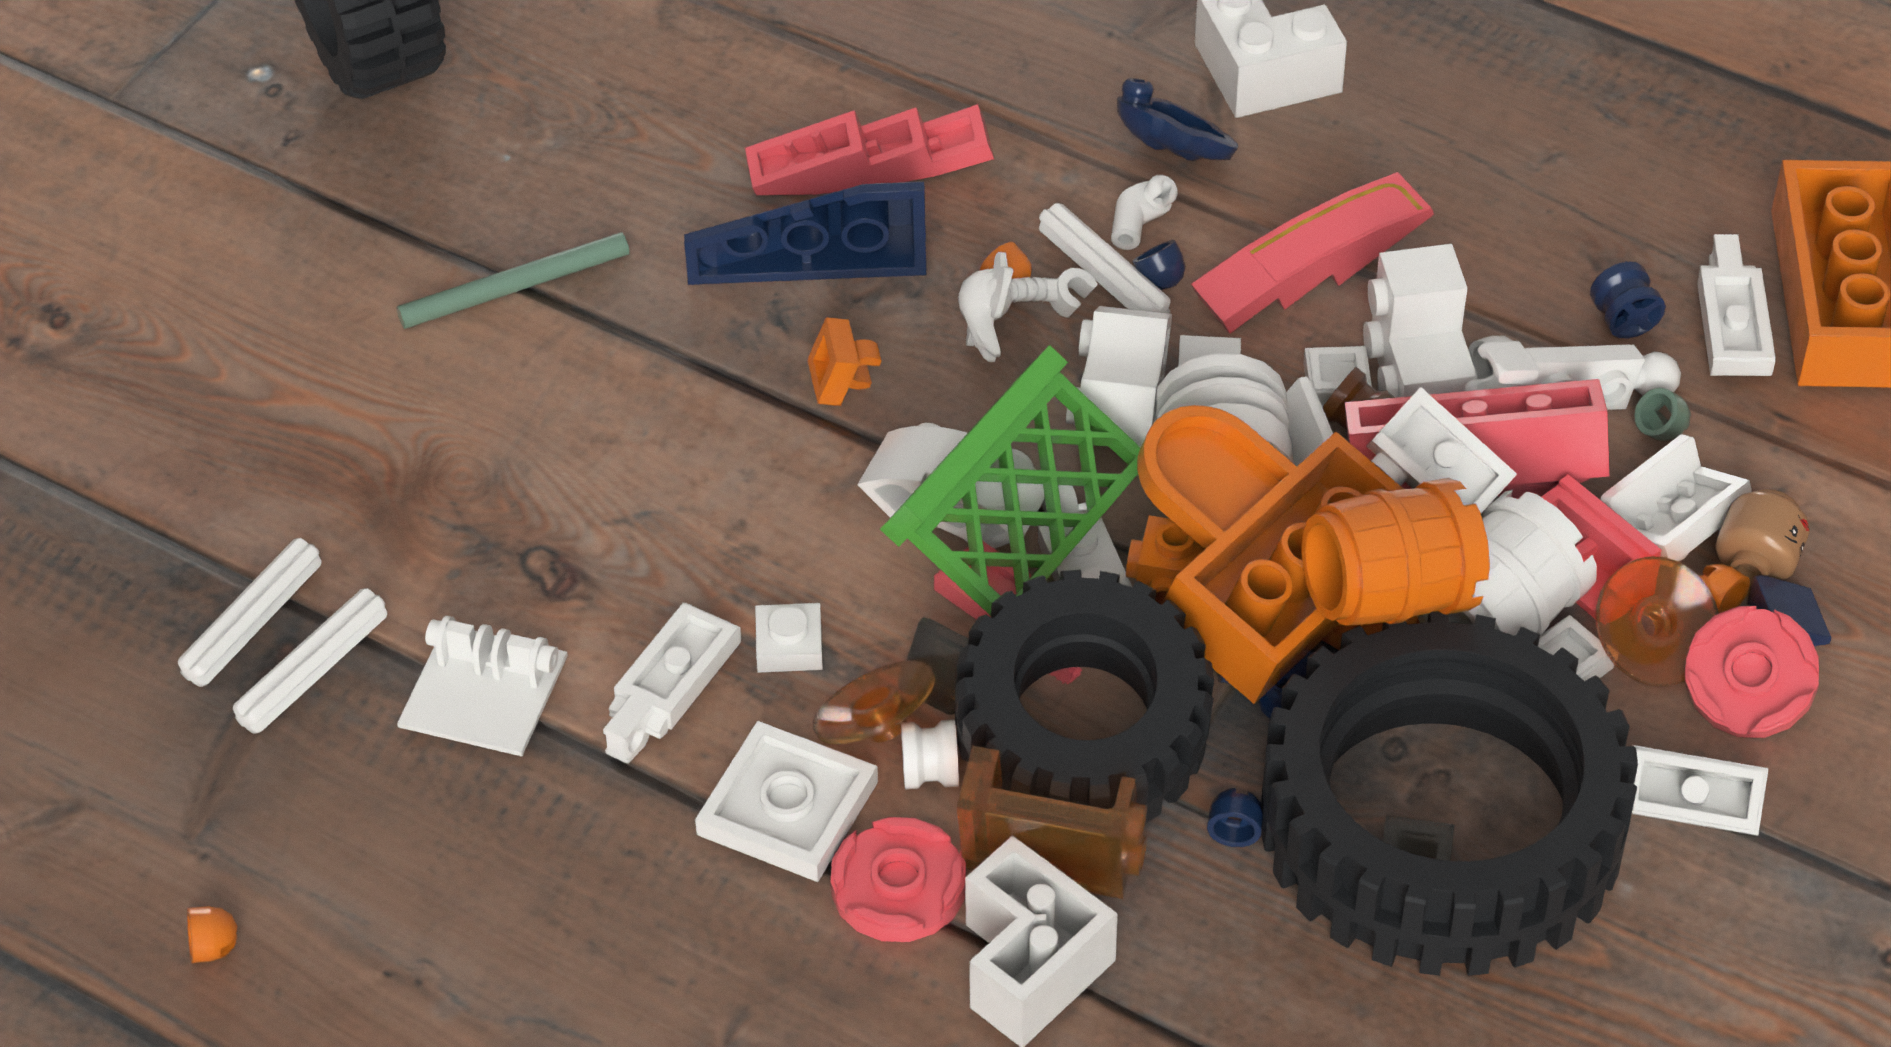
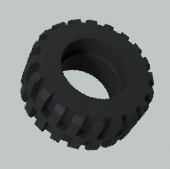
[295,0,446,99]
[955,570,1214,838]

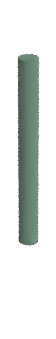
[396,232,630,329]

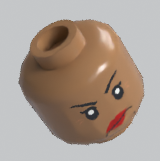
[1715,489,1810,585]

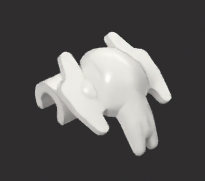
[958,252,1098,363]

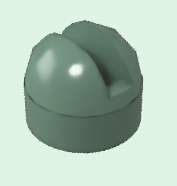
[1634,388,1691,441]

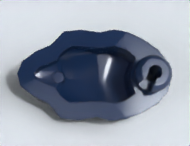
[1117,78,1238,161]

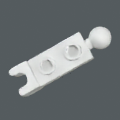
[1465,341,1681,410]

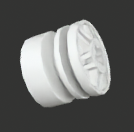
[1155,353,1294,464]

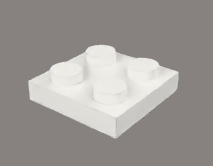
[695,721,878,882]

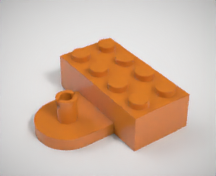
[1771,160,1891,388]
[1137,405,1404,704]

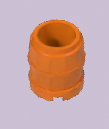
[1301,478,1490,625]

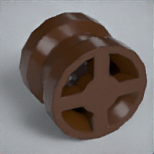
[1322,367,1395,434]

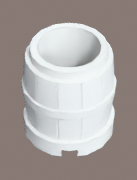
[1417,490,1597,636]

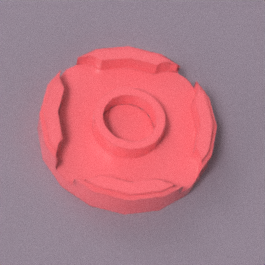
[1685,606,1819,738]
[830,817,966,942]

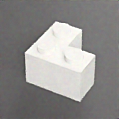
[1195,0,1347,118]
[1363,244,1477,398]
[965,835,1118,1047]

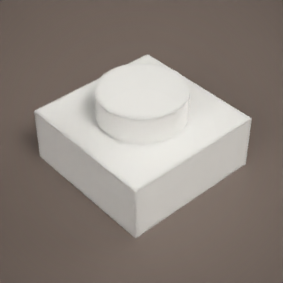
[755,603,823,673]

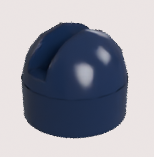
[1132,240,1186,290]
[1207,788,1263,847]

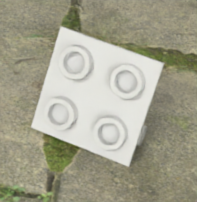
[397,616,568,756]

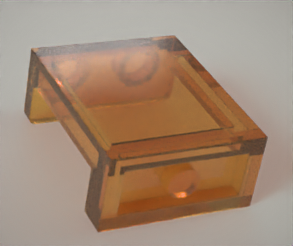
[957,746,1147,899]

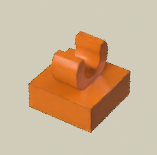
[807,317,882,406]

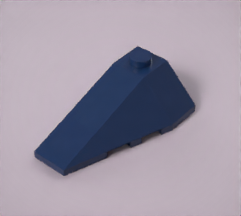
[684,182,927,285]

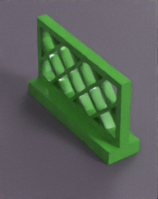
[880,345,1141,616]

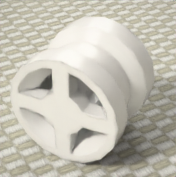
[901,720,959,790]

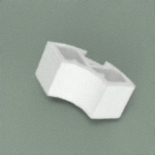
[1066,306,1172,447]
[857,423,1045,549]

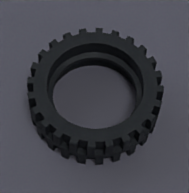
[1261,611,1638,976]

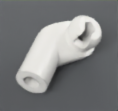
[1111,175,1178,250]

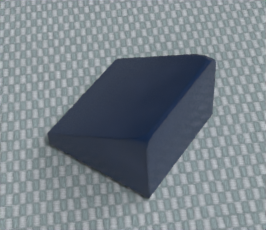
[1747,575,1831,646]

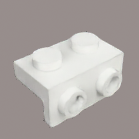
[1366,387,1517,514]
[1600,434,1752,567]

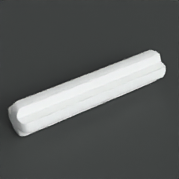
[1039,203,1171,314]
[178,538,322,687]
[232,588,387,734]

